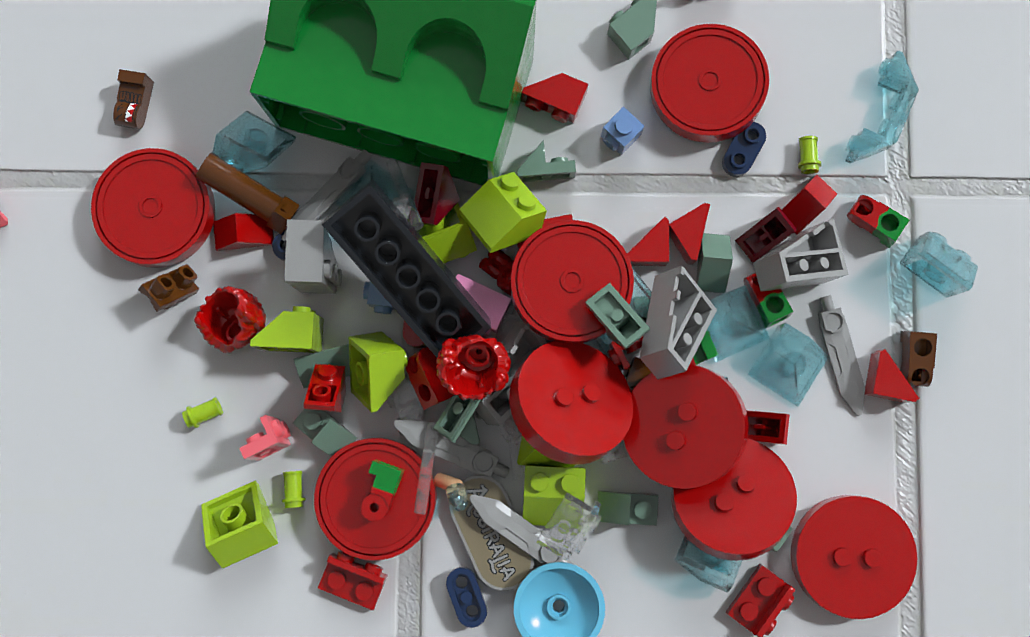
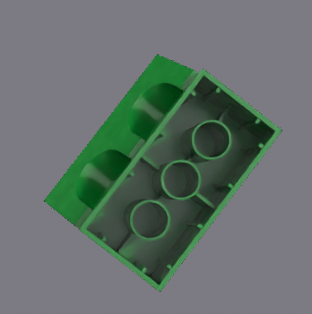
[249,0,537,186]

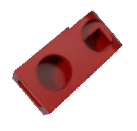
[405,348,453,410]

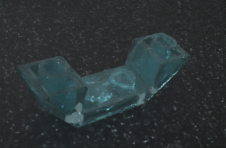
[845,50,919,163]

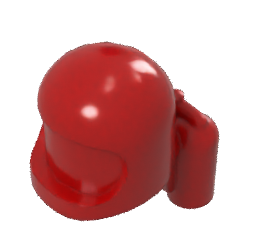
[479,250,514,296]

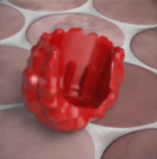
[194,286,266,354]
[436,334,511,401]

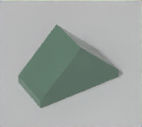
[696,233,733,293]

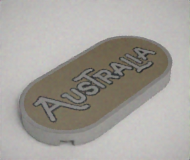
[449,475,534,591]

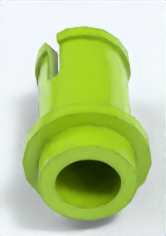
[798,135,822,174]
[182,397,223,428]
[282,471,306,508]

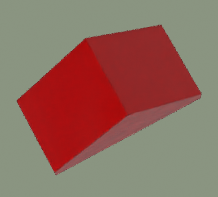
[781,174,837,235]
[669,203,710,265]
[213,213,274,251]
[627,217,669,266]
[865,349,920,403]
[746,410,790,445]

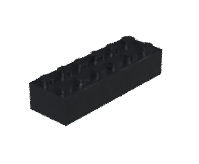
[322,180,491,358]

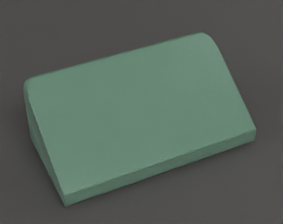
[293,344,350,388]
[433,395,481,443]

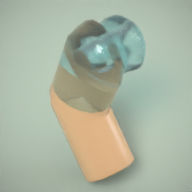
[434,472,468,511]

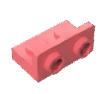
[239,415,291,461]

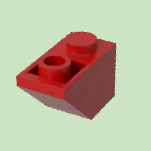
[521,73,589,123]
[303,364,346,413]

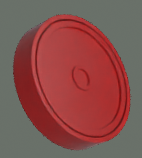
[651,24,769,143]
[91,148,215,268]
[510,220,634,344]
[509,341,633,465]
[623,364,749,489]
[314,438,437,561]
[671,438,797,561]
[791,495,918,619]

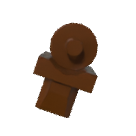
[138,264,199,312]

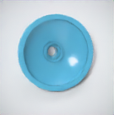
[514,562,605,637]

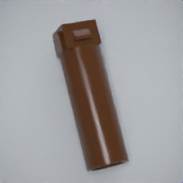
[195,153,300,234]

